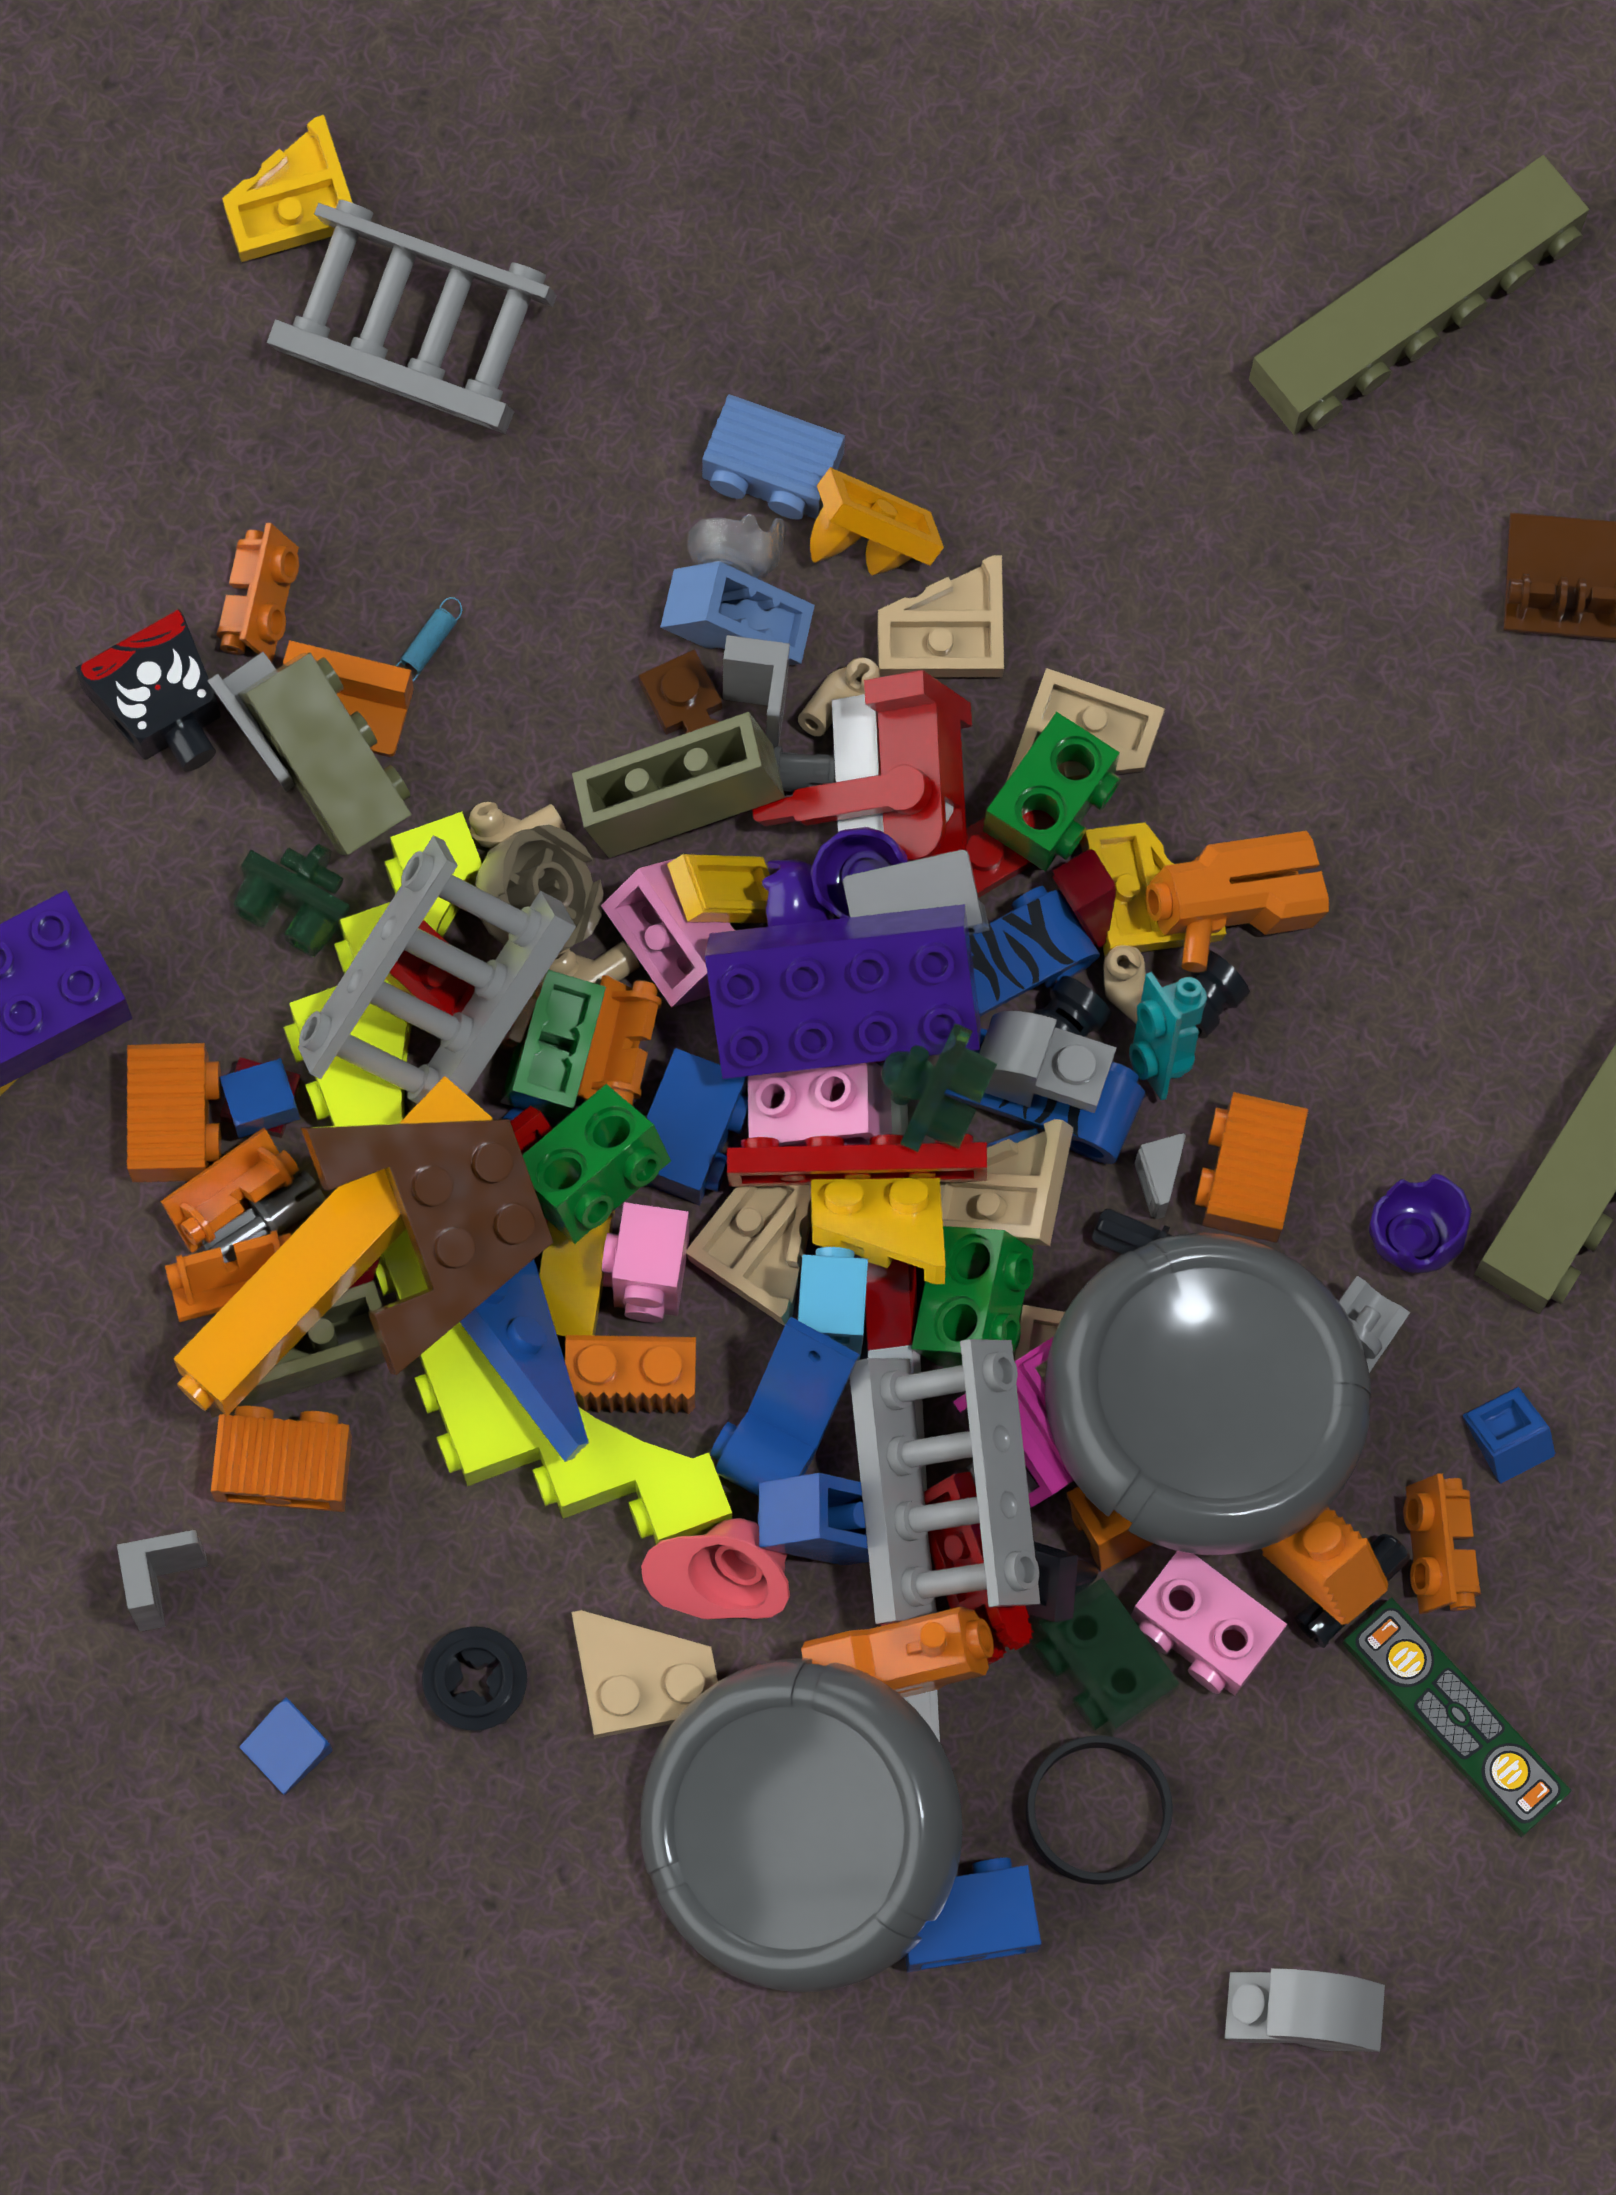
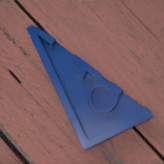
[460,1259,589,1462]

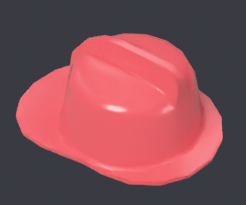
[641,1518,790,1619]

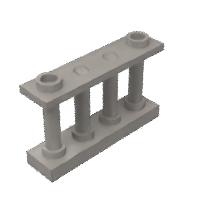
[267,199,557,434]
[298,835,576,1111]
[850,1339,1040,1624]

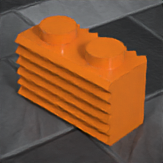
[127,1043,221,1182]
[1194,1092,1308,1242]
[565,1335,696,1415]
[211,1406,352,1512]
[1261,1507,1388,1624]

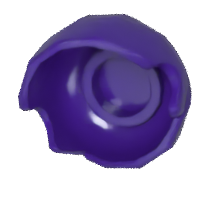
[811,827,908,918]
[762,860,836,927]
[1369,1174,1472,1273]

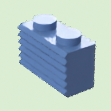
[702,394,845,519]

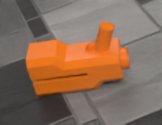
[1146,831,1329,972]
[801,1607,994,1698]

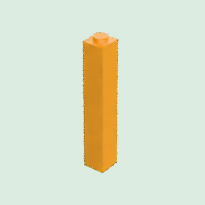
[174,1076,493,1416]

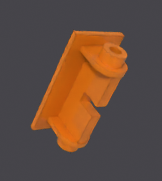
[216,523,299,662]
[577,975,662,1105]
[160,1128,299,1253]
[165,1230,291,1322]
[1403,1474,1481,1614]

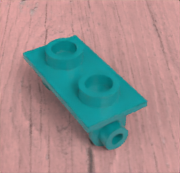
[1129,972,1207,1101]

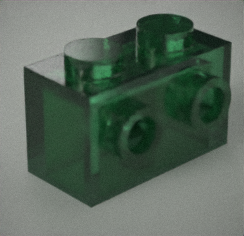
[1034,1577,1180,1737]

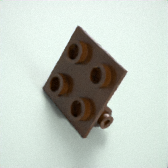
[1503,513,1616,640]

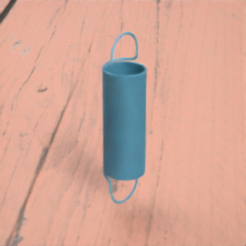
[396,597,462,681]

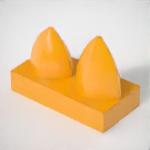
[810,467,944,575]

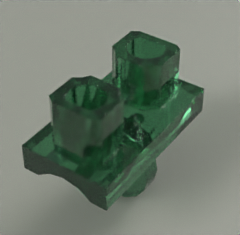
[234,844,350,957]
[881,1023,997,1152]

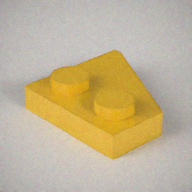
[222,115,353,262]
[1080,822,1227,956]
[810,1178,946,1284]

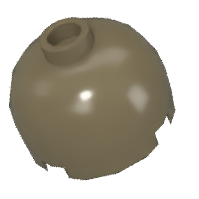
[475,825,604,952]

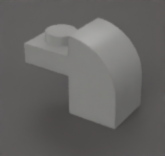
[969,1011,1117,1113]
[1225,1968,1385,2052]

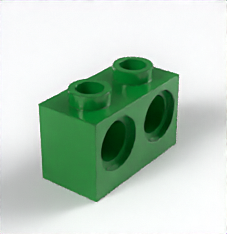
[983,712,1121,872]
[499,970,606,1120]
[522,1084,671,1244]
[911,1226,1034,1368]

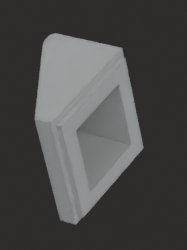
[1134,1133,1186,1220]

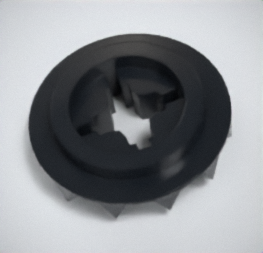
[422,1626,527,1733]

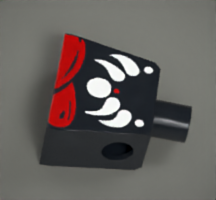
[75,609,221,772]

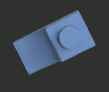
[660,561,815,665]

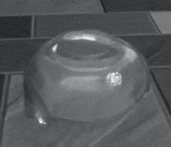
[687,514,787,580]

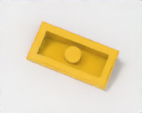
[539,1211,615,1337]

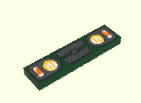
[1342,1597,1572,1838]

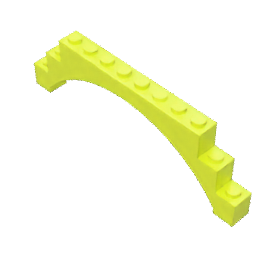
[283,812,732,1544]

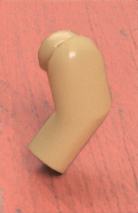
[798,658,880,736]
[469,802,566,849]
[549,941,640,985]
[1104,945,1146,1024]

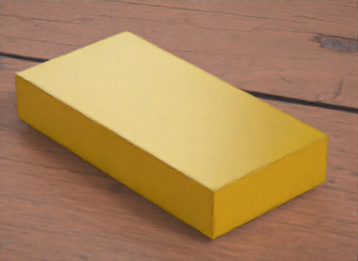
[667,854,770,923]

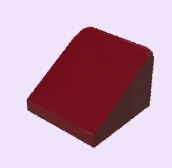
[1052,849,1116,947]

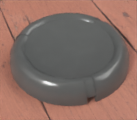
[1045,1233,1371,1555]
[640,1658,963,1992]

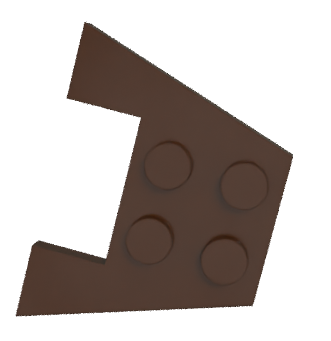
[301,1119,553,1375]

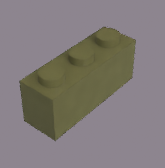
[238,652,412,855]
[572,712,785,858]
[186,1281,386,1418]

